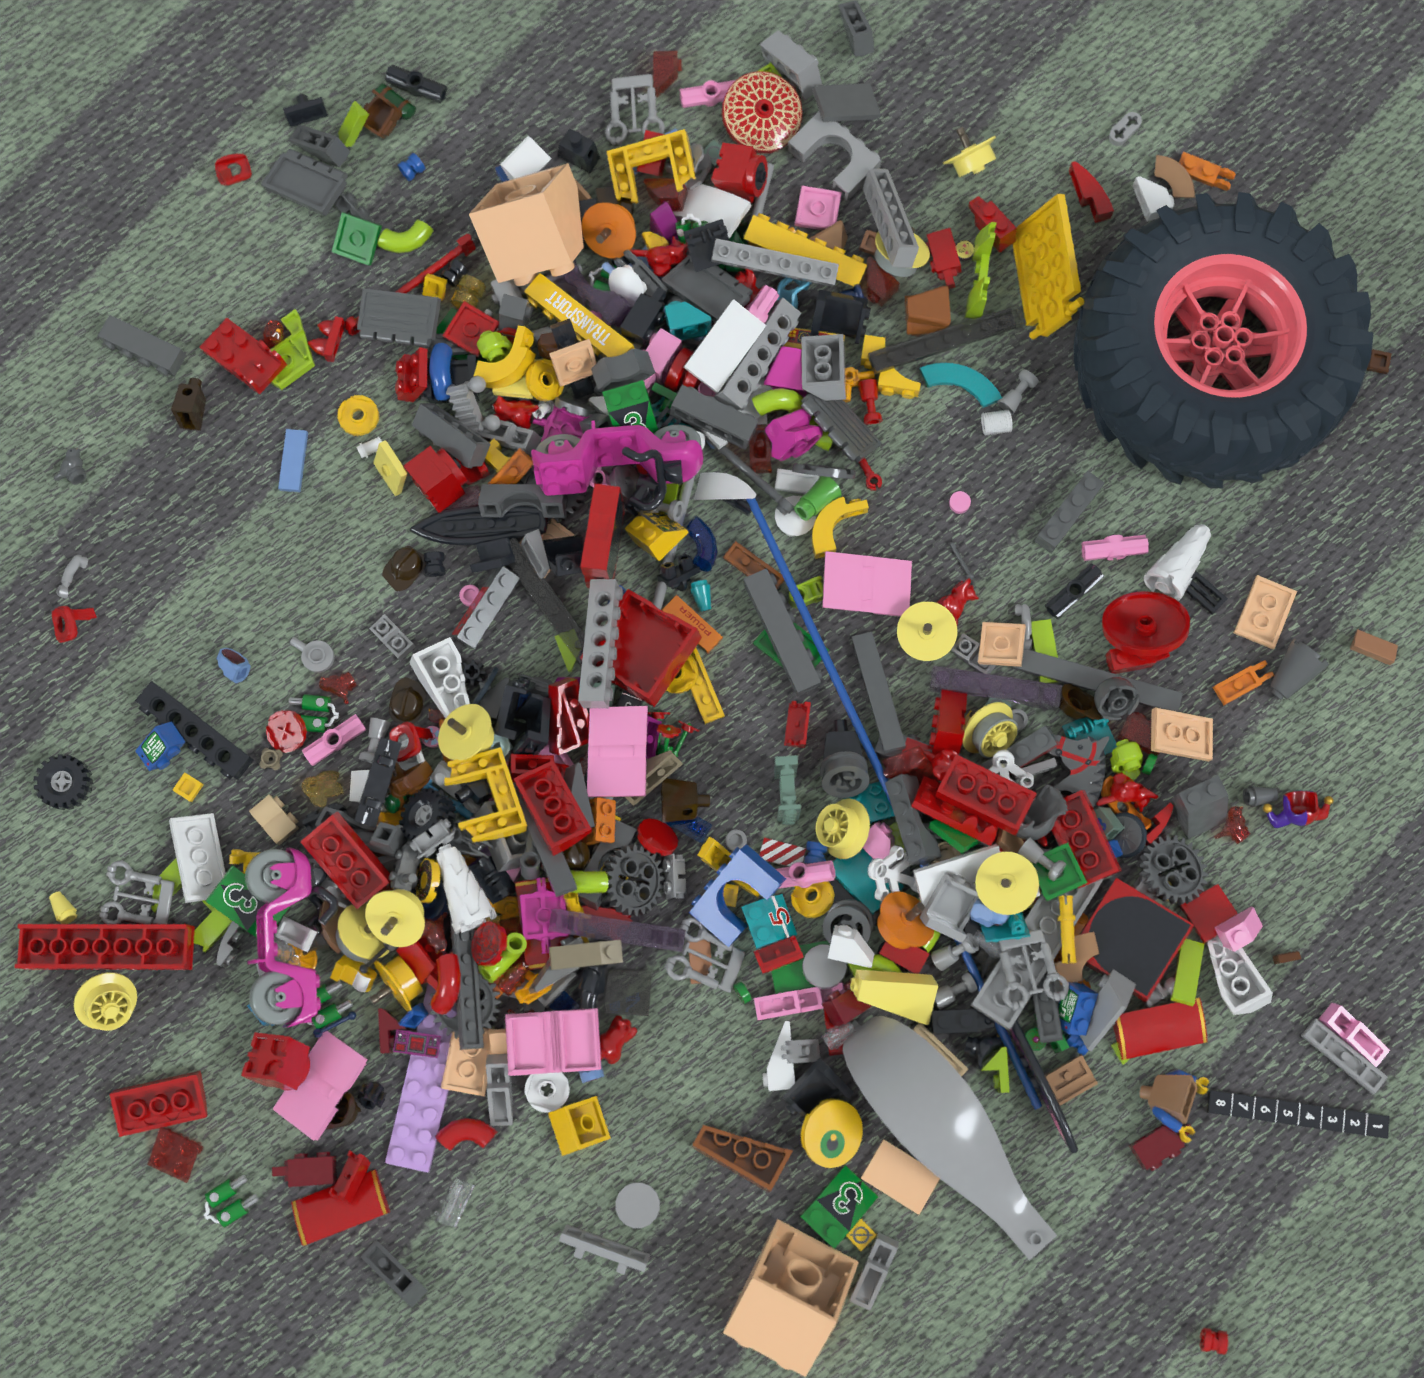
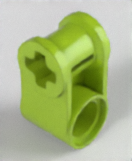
[788,576,823,609]

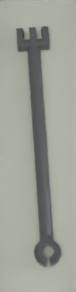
[686,422,794,515]

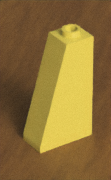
[850,969,938,1025]

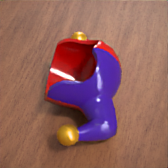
[1262,790,1334,828]

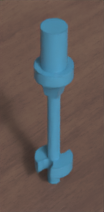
[422,779,474,820]

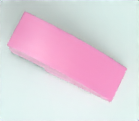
[1318,1003,1390,1067]

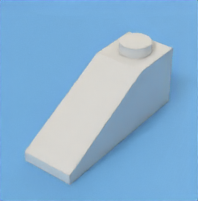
[763,1021,795,1091]

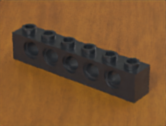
[135,681,254,780]

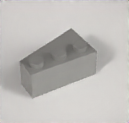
[760,30,822,101]

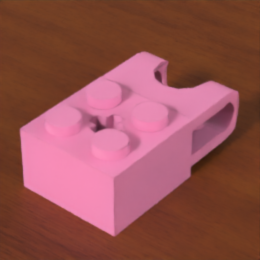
[643,328,683,397]

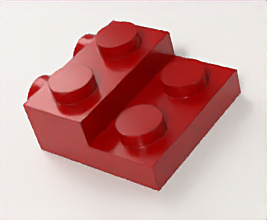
[395,347,427,402]

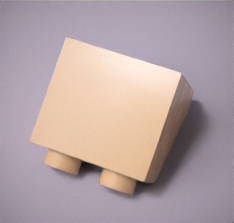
[469,163,584,286]
[723,1219,859,1377]

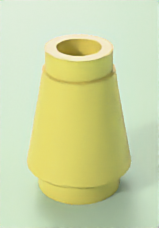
[49,891,77,924]

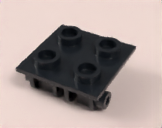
[683,219,729,272]
[468,856,516,905]

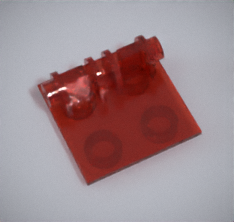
[882,746,940,785]
[148,1127,204,1183]

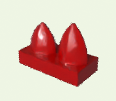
[308,316,345,363]

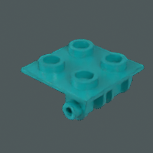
[1062,717,1117,755]
[844,782,895,825]
[980,912,1030,942]

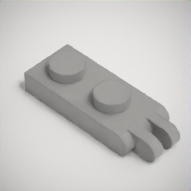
[781,1039,820,1064]

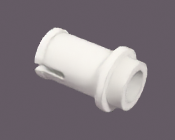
[532,400,554,419]
[357,436,382,458]

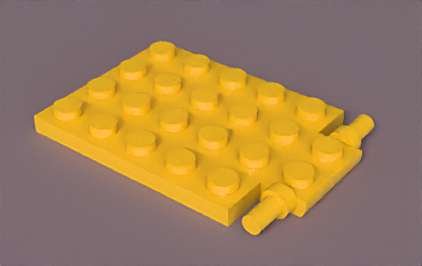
[1013,194,1085,340]

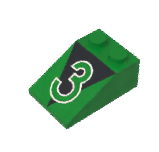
[602,380,658,434]
[205,865,290,938]
[800,1165,878,1249]

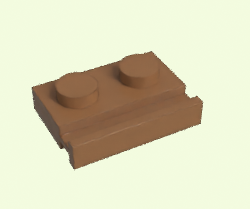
[1045,1055,1098,1106]

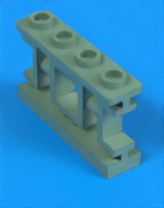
[774,755,801,825]

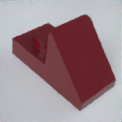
[378,1008,409,1054]

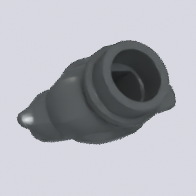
[53,448,86,485]

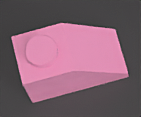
[863,821,895,859]
[1214,906,1263,952]

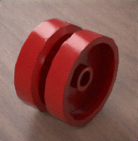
[665,347,701,393]

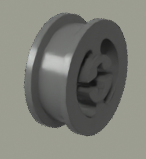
[820,751,870,798]
[823,899,874,944]

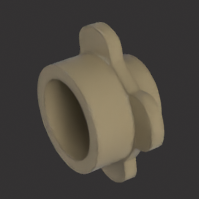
[259,748,283,771]

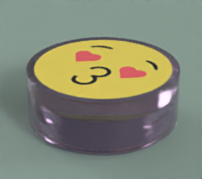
[955,240,974,262]

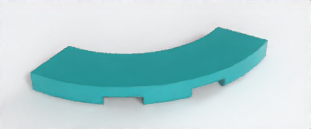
[919,363,1002,408]

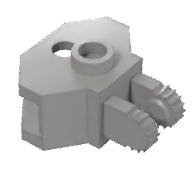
[664,143,711,190]

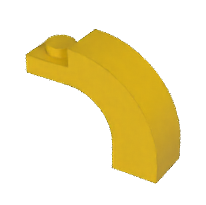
[474,326,536,389]
[812,497,869,559]
[697,837,760,898]

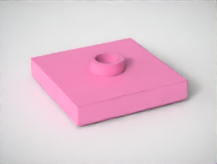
[795,186,842,231]

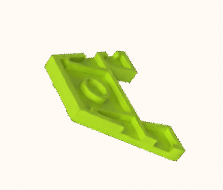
[271,309,315,390]

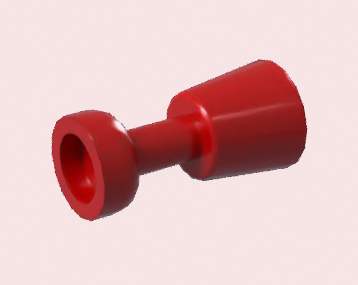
[857,379,883,425]

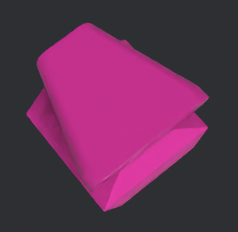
[764,346,807,398]
[765,408,823,461]

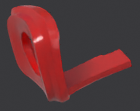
[215,154,252,186]
[52,605,97,643]
[389,722,433,762]

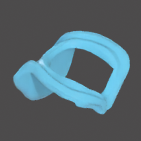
[776,278,811,309]

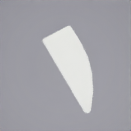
[694,472,756,500]

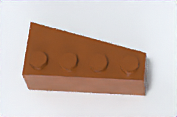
[691,1125,792,1193]

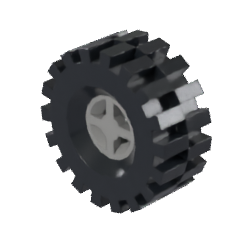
[33,754,93,810]
[399,788,456,840]

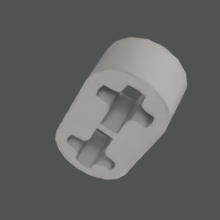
[1109,112,1142,146]

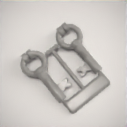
[605,74,665,145]
[99,860,175,924]
[664,917,745,993]
[999,929,1069,1010]

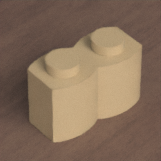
[249,794,299,845]

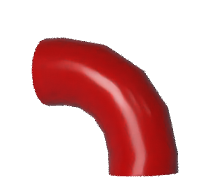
[430,954,461,1015]
[435,1118,498,1151]

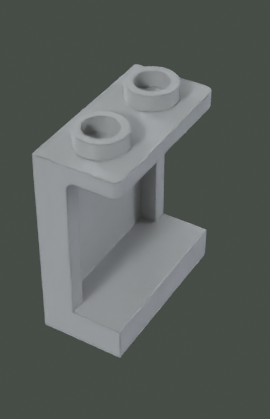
[919,872,979,943]

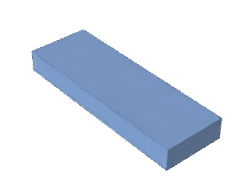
[278,429,308,492]

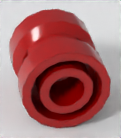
[1200,1328,1228,1355]

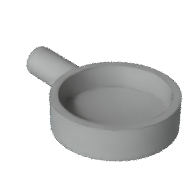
[290,637,334,673]

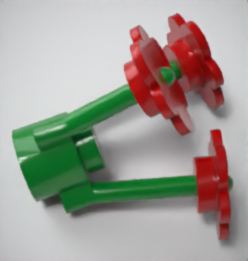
[648,710,700,757]

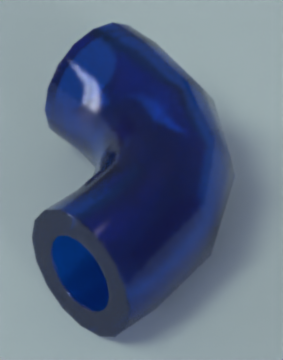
[685,515,718,572]

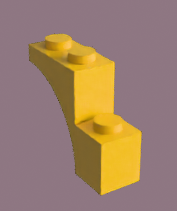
[860,335,921,399]

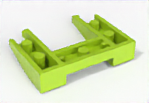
[965,222,996,320]
[148,859,232,952]

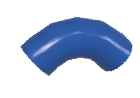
[429,343,453,400]

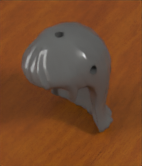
[1016,784,1068,841]

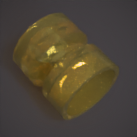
[450,275,486,309]

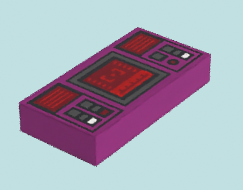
[393,1030,442,1058]

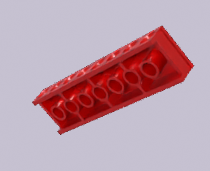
[14,924,195,970]

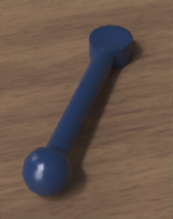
[313,1011,356,1038]

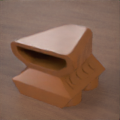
[904,286,951,336]

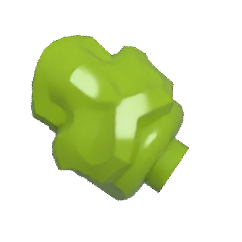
[477,330,513,363]
[1110,739,1143,781]

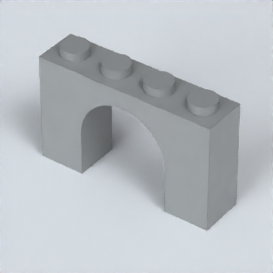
[788,112,881,201]

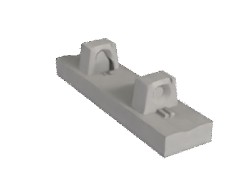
[559,1224,651,1275]

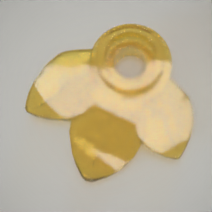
[301,770,344,807]

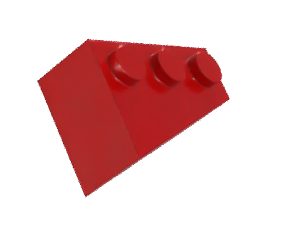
[548,678,590,755]
[929,689,967,755]

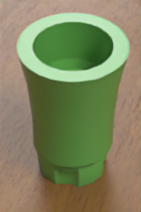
[794,476,842,521]

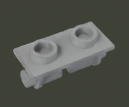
[410,819,456,859]
[662,854,686,899]

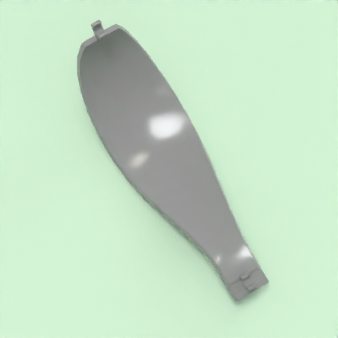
[843,1016,1057,1261]

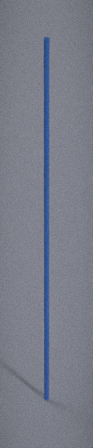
[746,498,1042,1110]

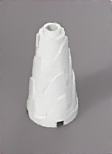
[1144,524,1211,601]
[436,844,497,934]

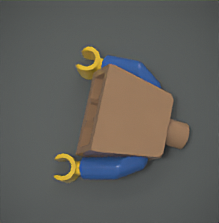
[1140,1070,1209,1143]

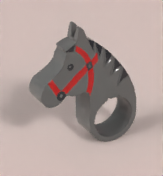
[1046,735,1109,808]

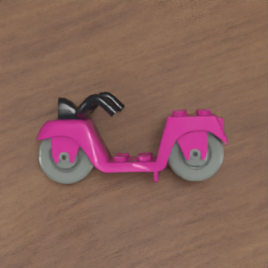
[531,420,703,512]
[245,848,339,1027]

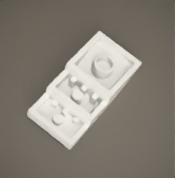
[670,184,751,238]

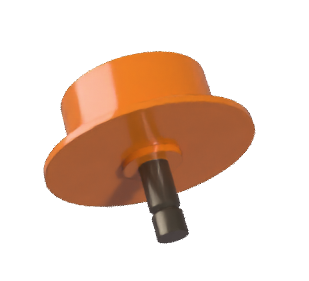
[581,202,636,258]
[877,892,934,949]

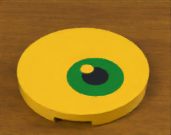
[801,1099,863,1168]

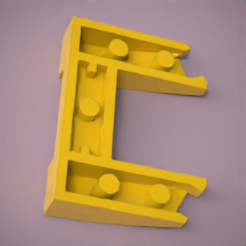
[606,129,696,204]
[444,747,527,842]

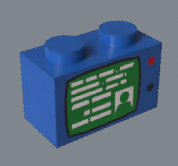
[135,722,185,771]
[1058,982,1098,1036]

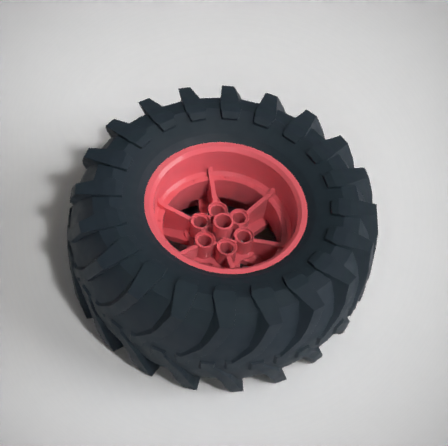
[1073,192,1374,489]

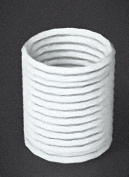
[981,410,1012,435]

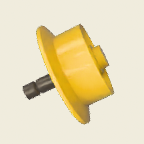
[369,956,423,1012]

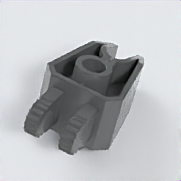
[445,820,494,859]

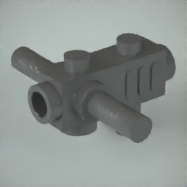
[389,841,426,892]

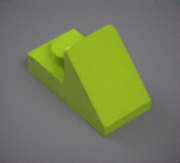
[979,1047,1010,1093]

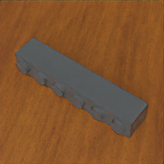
[743,568,823,697]

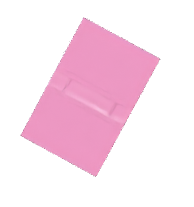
[822,551,912,617]
[587,706,648,797]
[505,1008,601,1076]
[273,1031,367,1141]

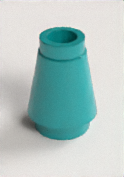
[690,580,712,612]

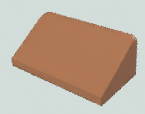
[1350,629,1398,665]
[688,939,712,984]

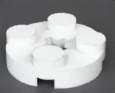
[525,1072,570,1112]

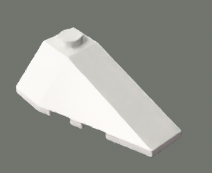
[410,637,470,718]
[1207,936,1273,1015]

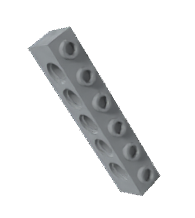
[863,168,919,268]
[711,239,839,287]
[714,297,801,410]
[578,579,623,708]

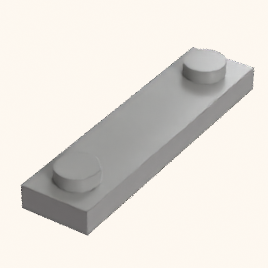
[1301,1019,1388,1094]

